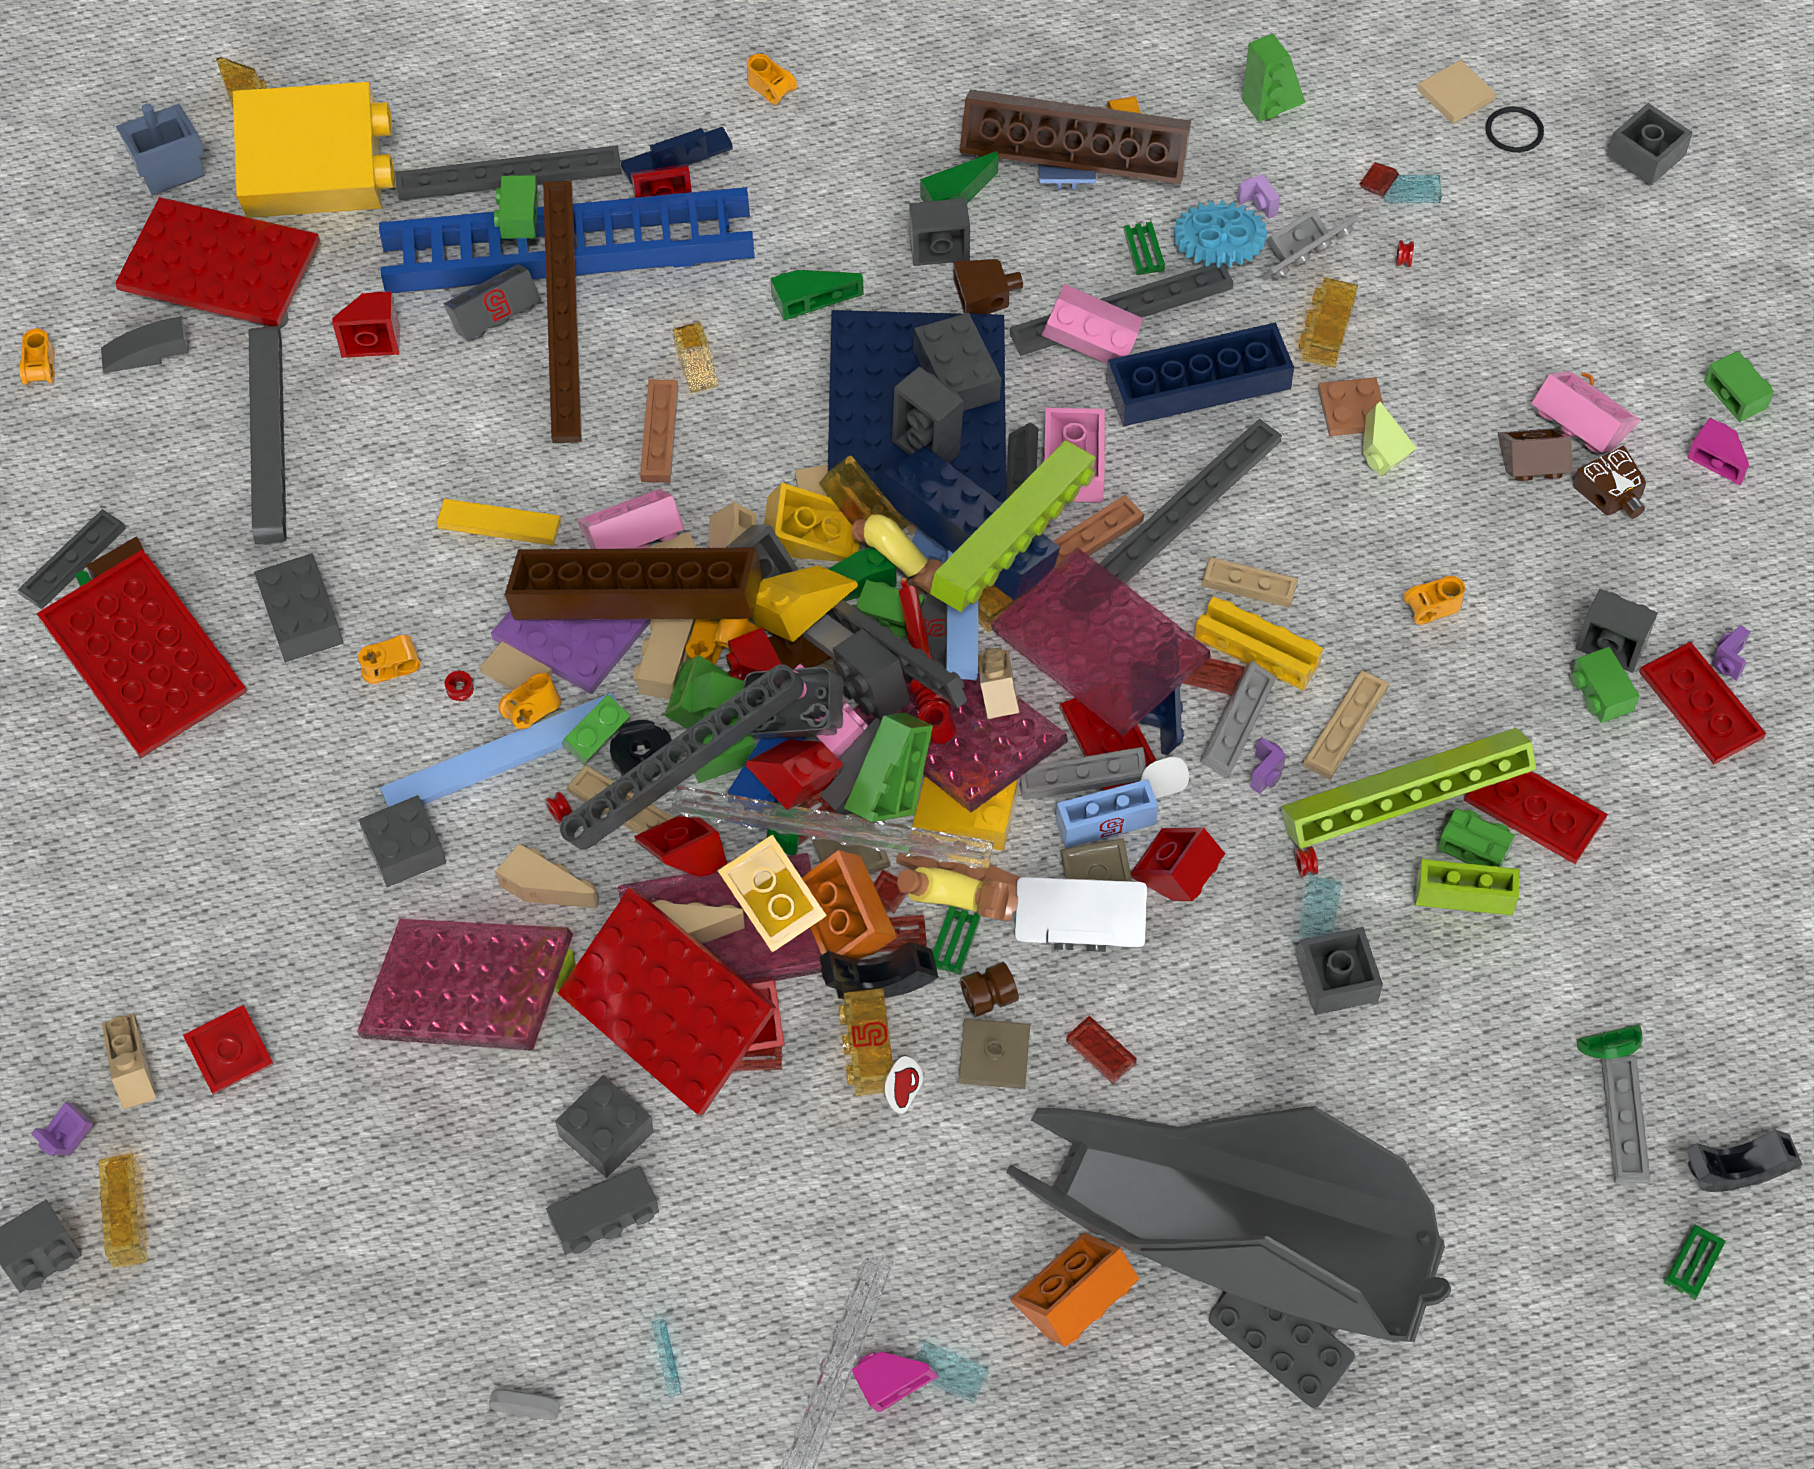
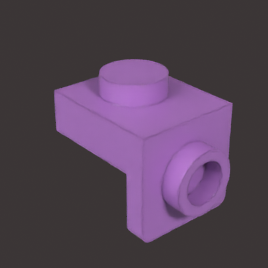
[1712,625,1750,681]
[1250,737,1286,794]
[31,1102,94,1156]

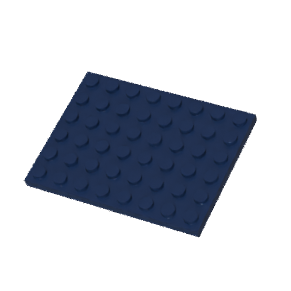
[827,310,1007,508]

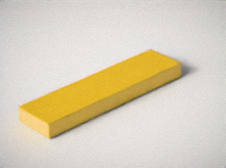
[436,498,561,546]

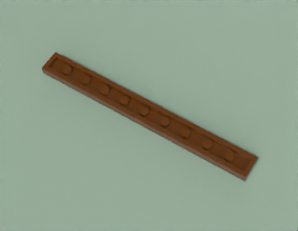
[543,181,582,443]

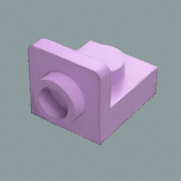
[1237,174,1280,219]

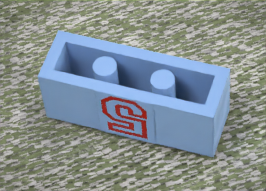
[1056,779,1158,848]

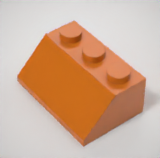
[801,850,897,959]
[1010,1233,1139,1347]

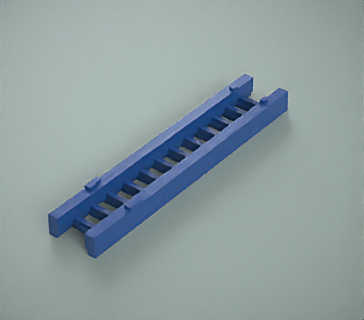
[379,187,755,293]

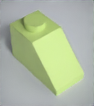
[1363,402,1417,477]

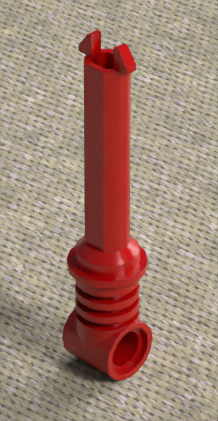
[898,577,956,744]

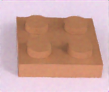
[1318,377,1384,436]

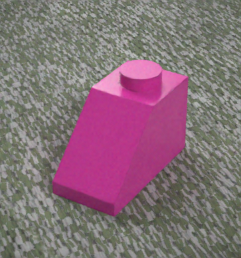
[1687,418,1749,485]
[851,1352,939,1412]

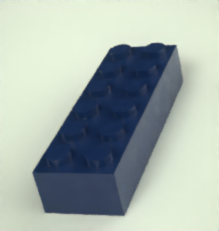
[1106,322,1294,427]
[879,446,1060,600]

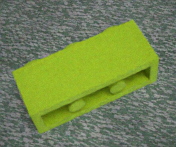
[1415,859,1520,916]

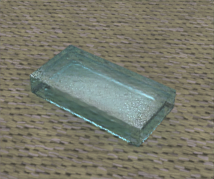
[1383,174,1442,203]
[1299,875,1342,938]
[651,1319,682,1398]
[916,1341,989,1404]

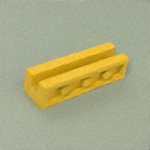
[1194,596,1323,691]

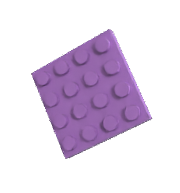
[491,548,651,694]

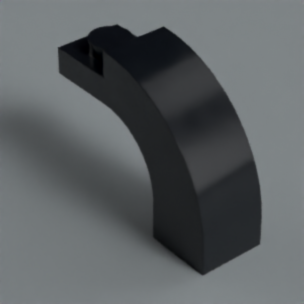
[819,942,939,1001]
[1686,1129,1803,1192]

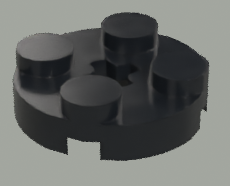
[610,720,672,778]

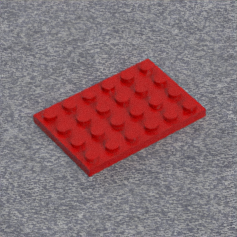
[115,197,320,326]
[36,549,246,759]
[557,888,777,1115]

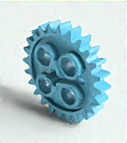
[1174,200,1267,268]

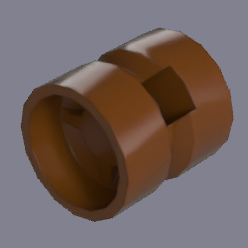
[960,961,1019,1017]

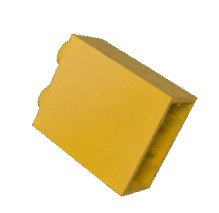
[233,82,395,218]

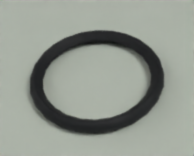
[1485,106,1544,153]

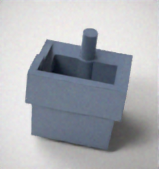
[116,103,205,195]

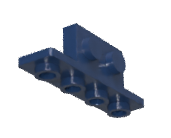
[621,127,733,184]
[1131,636,1184,755]

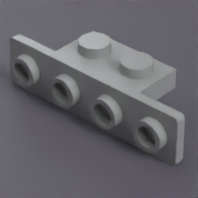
[1261,209,1359,281]

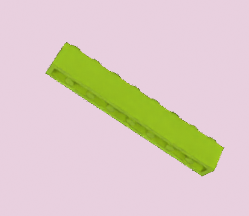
[930,440,1096,612]
[1281,728,1537,849]

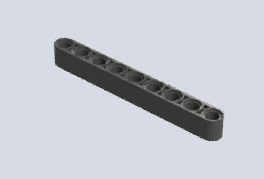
[248,326,287,544]
[560,664,804,849]

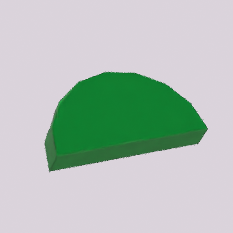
[1577,1025,1643,1059]

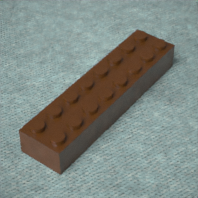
[960,89,1191,184]
[504,547,763,620]

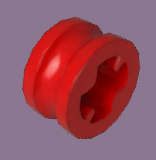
[1396,240,1414,267]
[444,670,474,702]
[545,792,572,824]
[1295,846,1318,877]

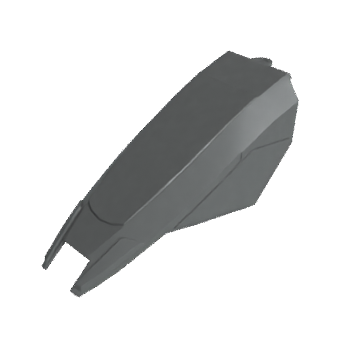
[1006,1106,1451,1342]

